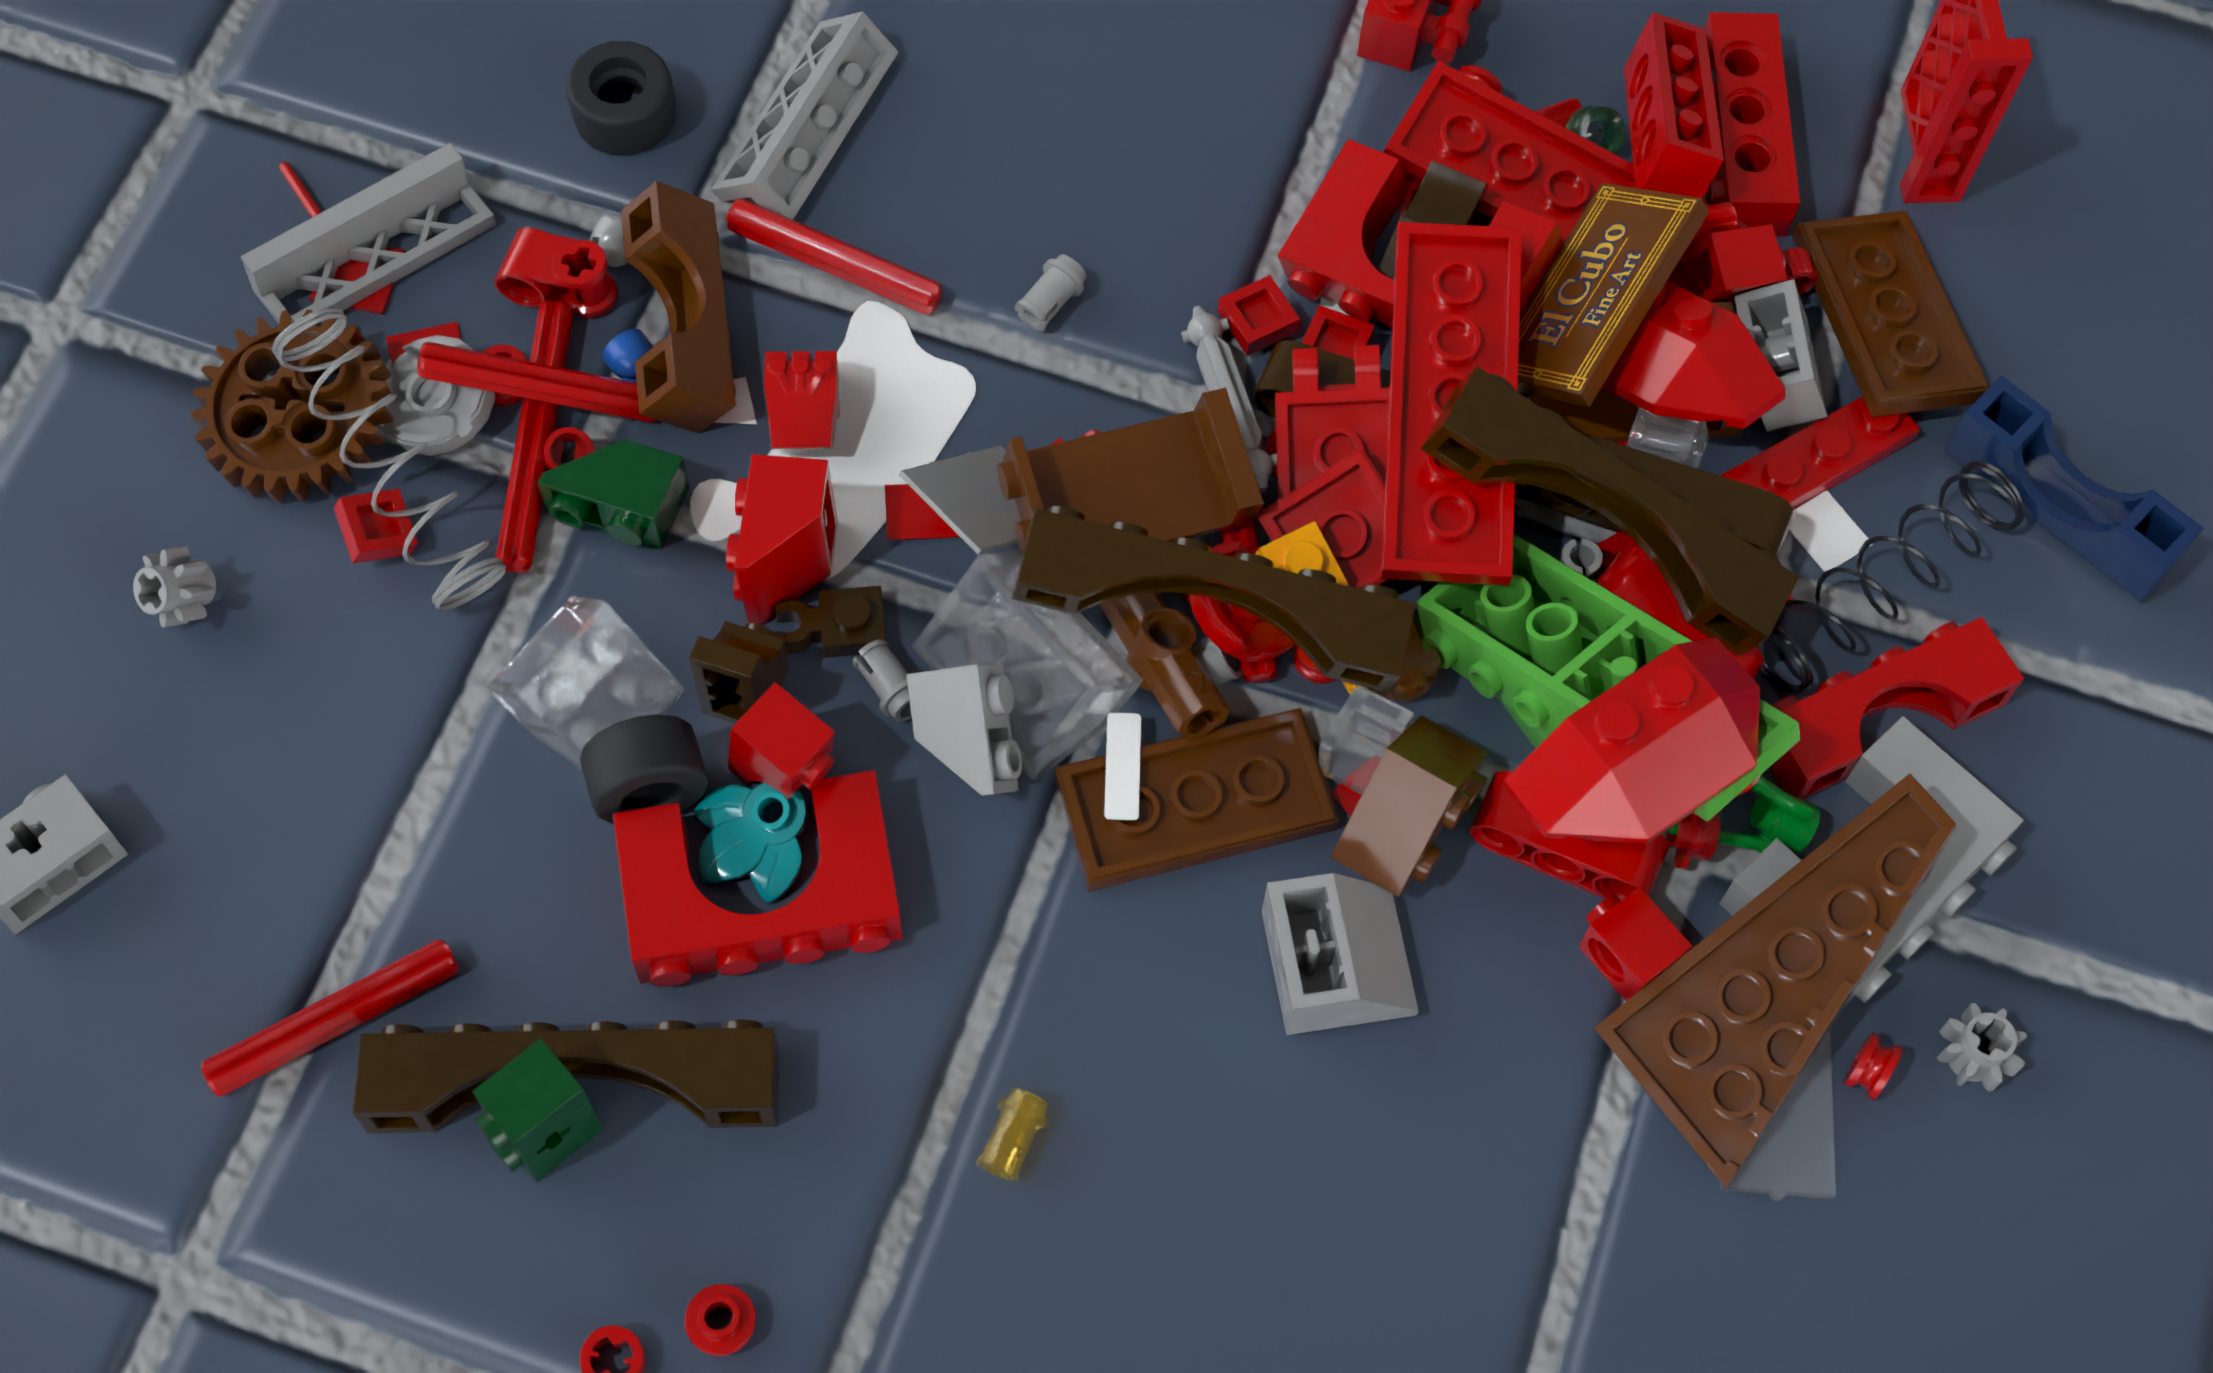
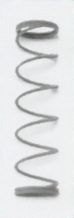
[272,307,506,610]

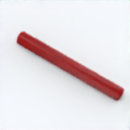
[496,300,573,574]

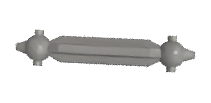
[1181,306,1277,493]

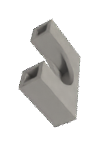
[1719,716,2024,1006]

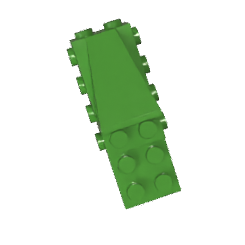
[1416,533,1800,822]

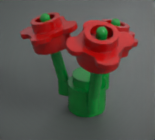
[1666,775,1820,870]

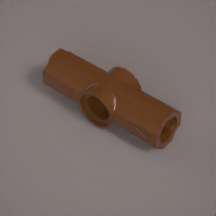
[1099,593,1230,741]

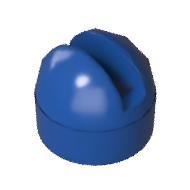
[602,329,653,382]

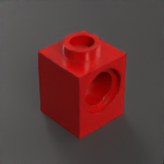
[1682,224,1788,305]
[1579,887,1693,1001]

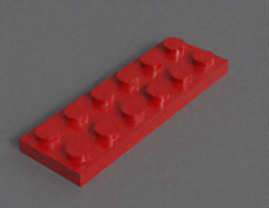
[1383,60,1749,293]
[1381,222,1522,586]

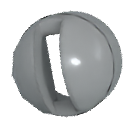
[589,216,628,268]
[1193,636,1242,685]

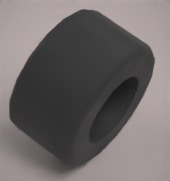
[566,41,676,155]
[580,714,709,824]

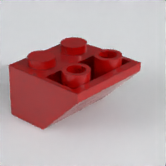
[726,454,838,625]

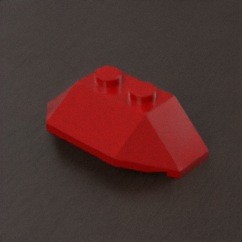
[1602,281,1786,429]
[1503,637,1760,844]

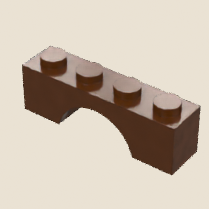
[621,181,736,433]

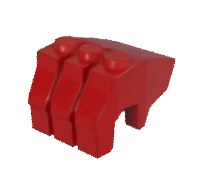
[764,351,840,449]

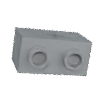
[1734,279,1827,432]
[0,774,128,935]

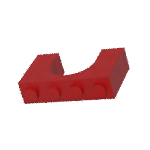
[1277,139,1563,330]
[613,770,903,987]

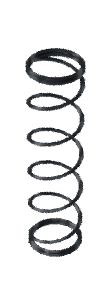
[1757,460,2024,694]

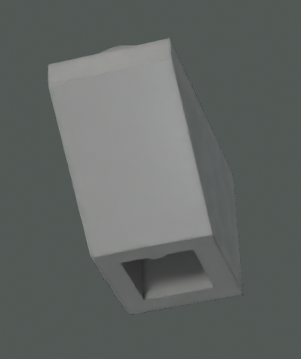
[906,663,1022,796]

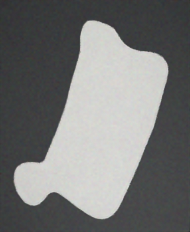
[690,301,976,579]

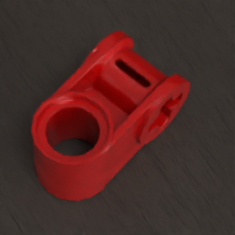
[494,227,619,318]

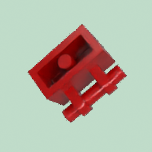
[1357,0,1482,72]

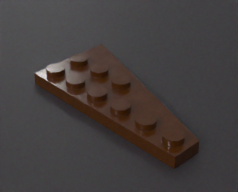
[1594,773,1956,1190]

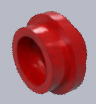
[684,1284,756,1357]

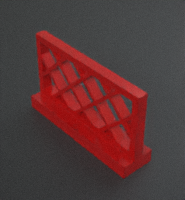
[1899,0,2033,204]

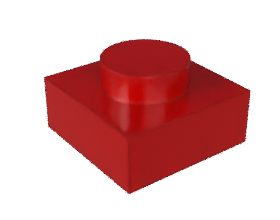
[1217,275,1300,356]
[1301,305,1375,360]
[334,488,418,564]

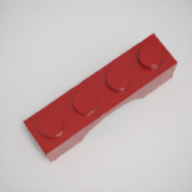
[1769,617,2025,800]

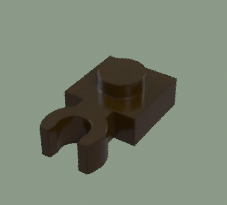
[775,585,886,658]

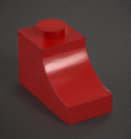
[728,682,835,799]

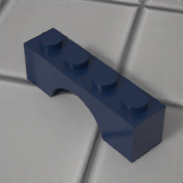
[1944,375,2204,602]

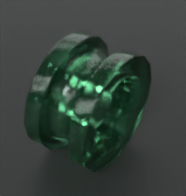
[1566,106,1625,154]

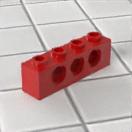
[1623,12,1724,199]
[1705,12,1800,237]

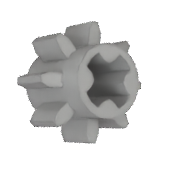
[133,546,216,628]
[1937,1003,2027,1092]

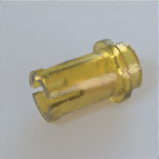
[976,1088,1049,1182]

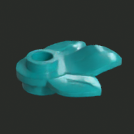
[694,783,808,904]

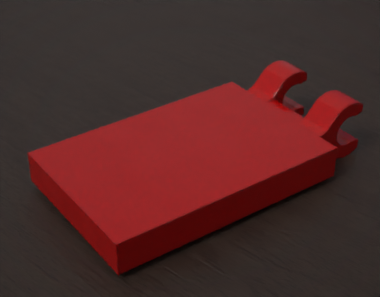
[1275,345,1389,500]

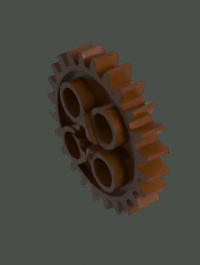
[191,309,395,503]

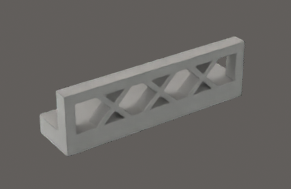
[711,11,898,219]
[240,143,496,324]

